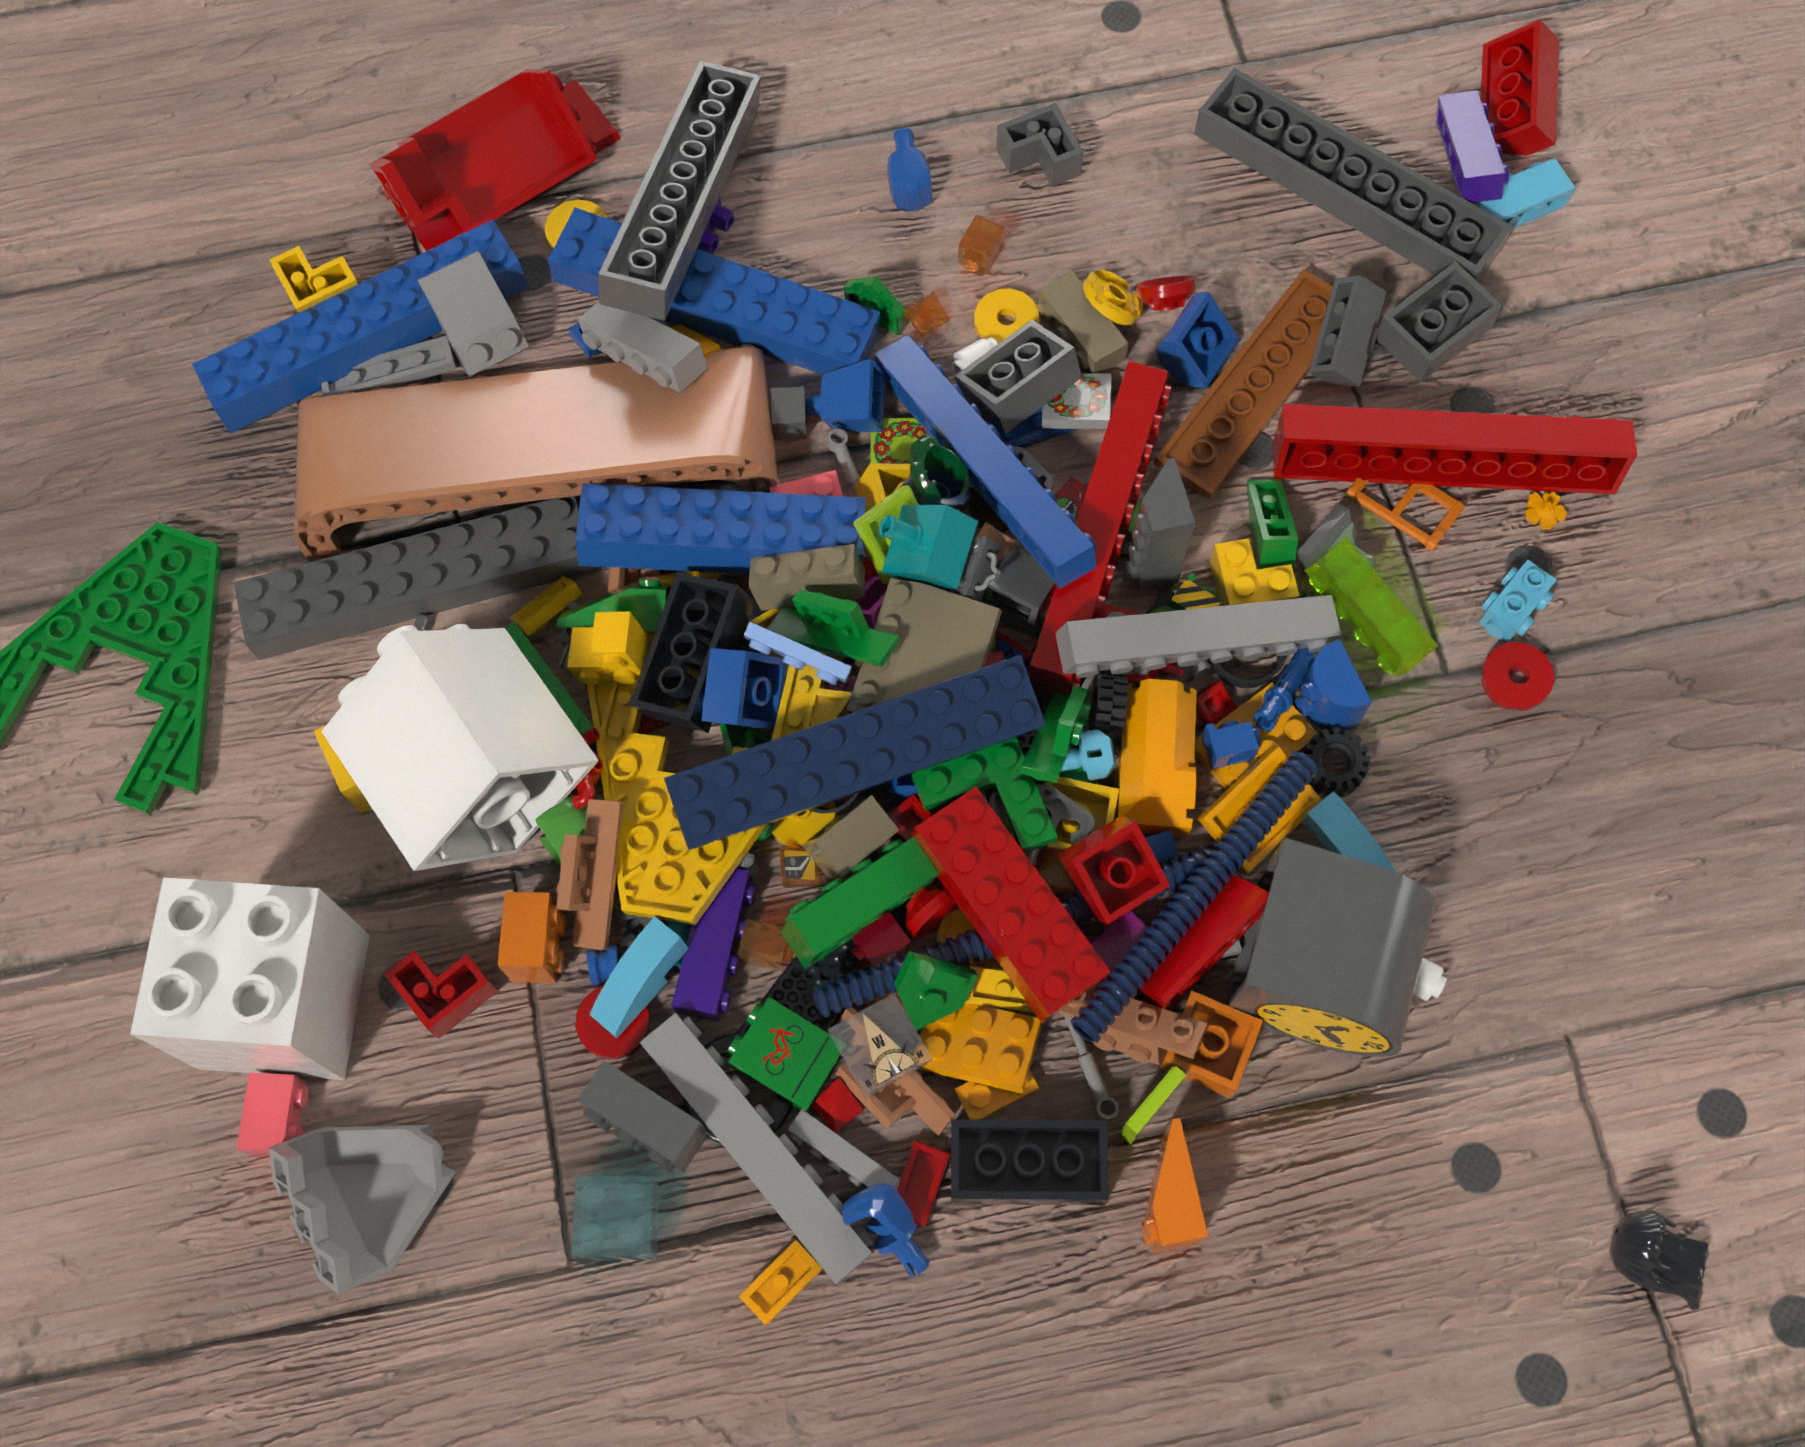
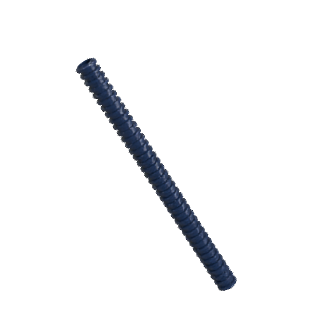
[812,843,1217,1018]

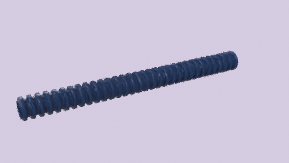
[1071,751,1318,1043]

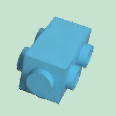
[1479,559,1557,643]

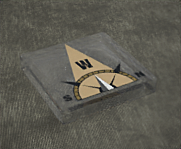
[828,993,932,1098]

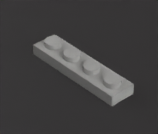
[321,336,457,396]

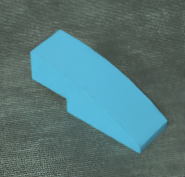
[1302,791,1397,873]
[590,916,689,1038]

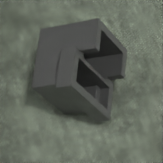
[981,547,1056,640]

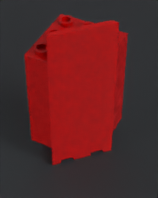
[369,69,621,251]

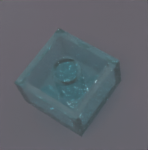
[571,1176,659,1261]

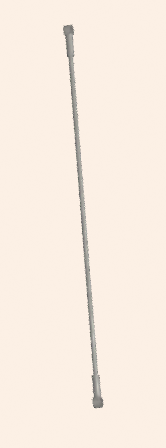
[827,428,1119,1122]

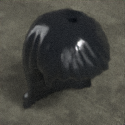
[1609,1210,1709,1310]

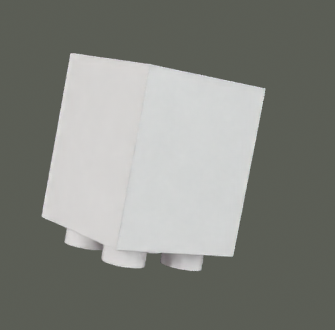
[321,624,599,871]
[130,877,370,1080]

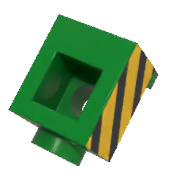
[1169,573,1222,611]

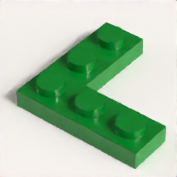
[912,738,1058,853]

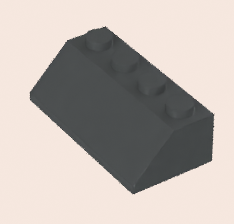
[1126,458,1195,592]

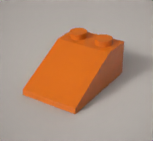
[1140,1118,1208,1254]

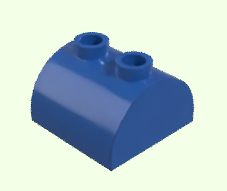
[1157,292,1239,389]
[1295,639,1372,732]

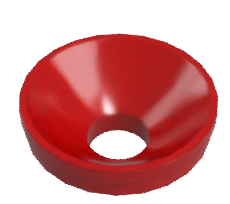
[1135,275,1196,311]
[906,882,958,940]

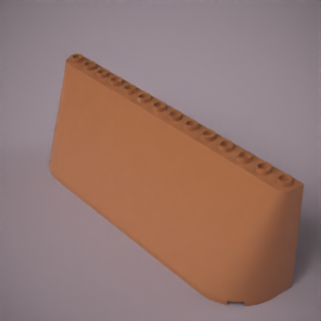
[294,344,779,560]

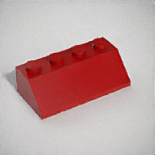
[1480,19,1559,156]
[1136,875,1269,1011]

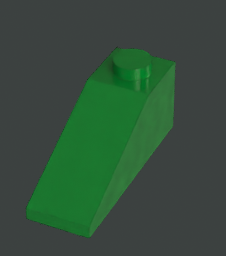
[1246,479,1298,571]
[557,577,668,632]

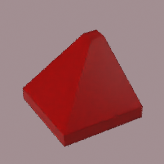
[1196,680,1237,726]
[811,1078,864,1134]

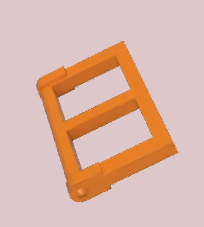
[1345,478,1465,551]

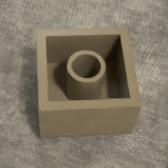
[802,795,899,880]

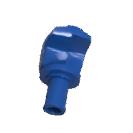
[887,128,932,211]
[842,1183,930,1277]

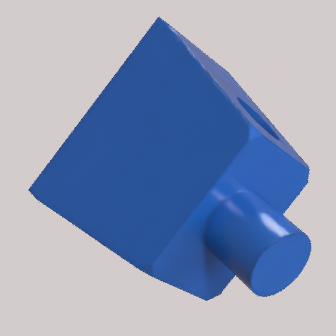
[806,359,885,432]

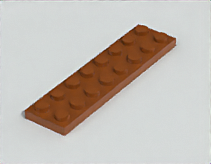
[1154,269,1333,500]

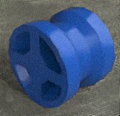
[587,944,621,986]

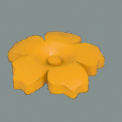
[1524,492,1568,530]

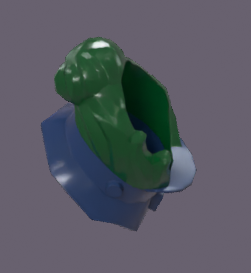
[900,434,971,512]

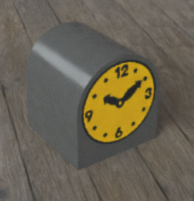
[1225,838,1436,1057]

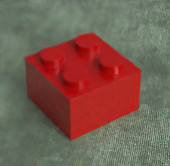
[1058,816,1171,925]

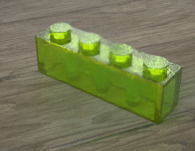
[1304,537,1438,678]

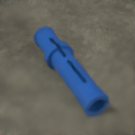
[1253,648,1315,731]

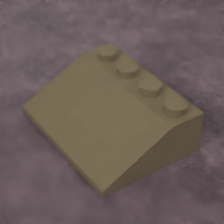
[846,578,1002,713]

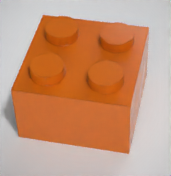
[498,892,567,983]
[1159,991,1263,1099]

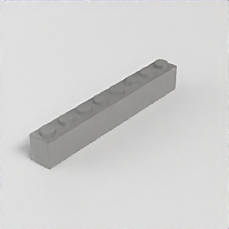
[1055,595,1342,678]
[640,1013,873,1285]

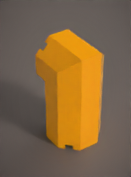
[1116,679,1197,836]

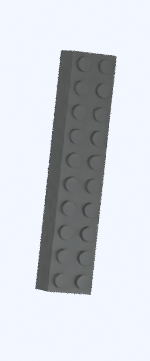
[598,61,761,321]
[1194,68,1512,282]
[234,496,596,660]

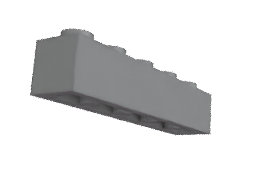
[788,1110,900,1188]

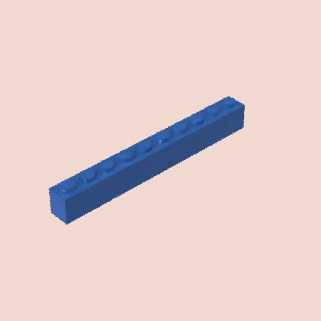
[874,335,1097,589]

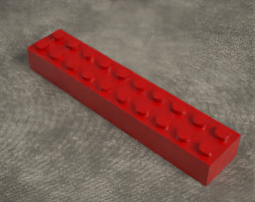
[1029,361,1172,699]
[1272,403,1637,494]

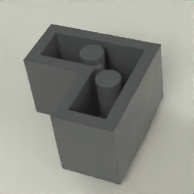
[996,103,1083,186]

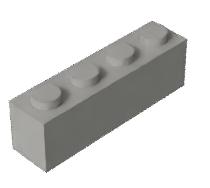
[578,301,708,393]

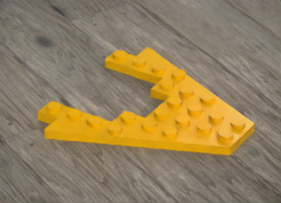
[587,633,852,925]

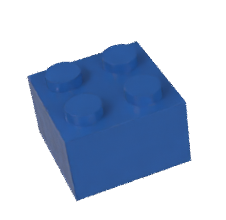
[701,648,787,730]

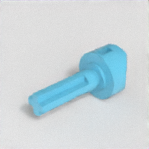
[1024,729,1116,781]

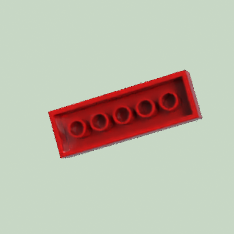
[910,787,1111,1023]

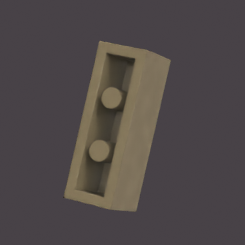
[1037,271,1128,373]
[749,544,865,611]

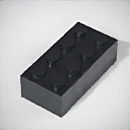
[629,572,756,733]
[951,1119,1109,1205]

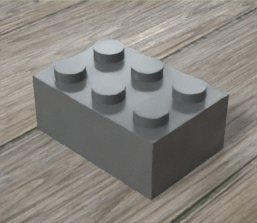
[1376,261,1503,382]
[955,320,1082,434]
[578,1061,708,1173]

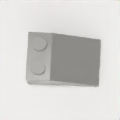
[418,251,529,376]

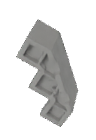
[269,1125,456,1294]

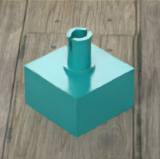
[879,505,978,589]

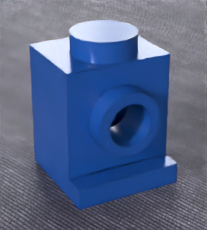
[1202,721,1261,770]

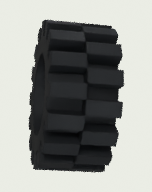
[1090,672,1128,739]
[1304,727,1370,797]

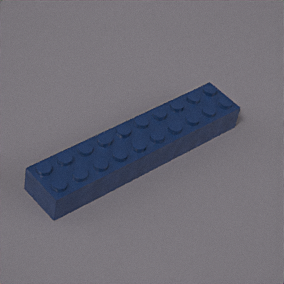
[664,655,1046,850]

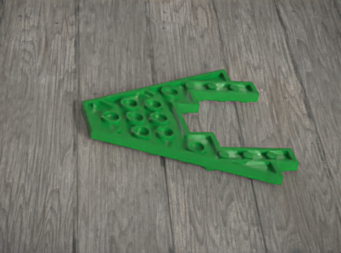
[0,522,222,816]

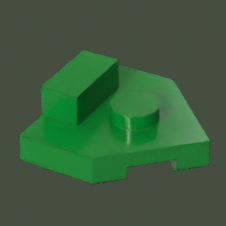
[844,276,906,336]
[894,951,978,1031]

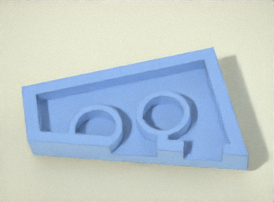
[744,622,851,685]

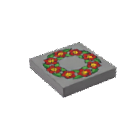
[1042,373,1112,429]

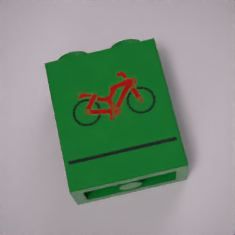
[726,997,846,1112]

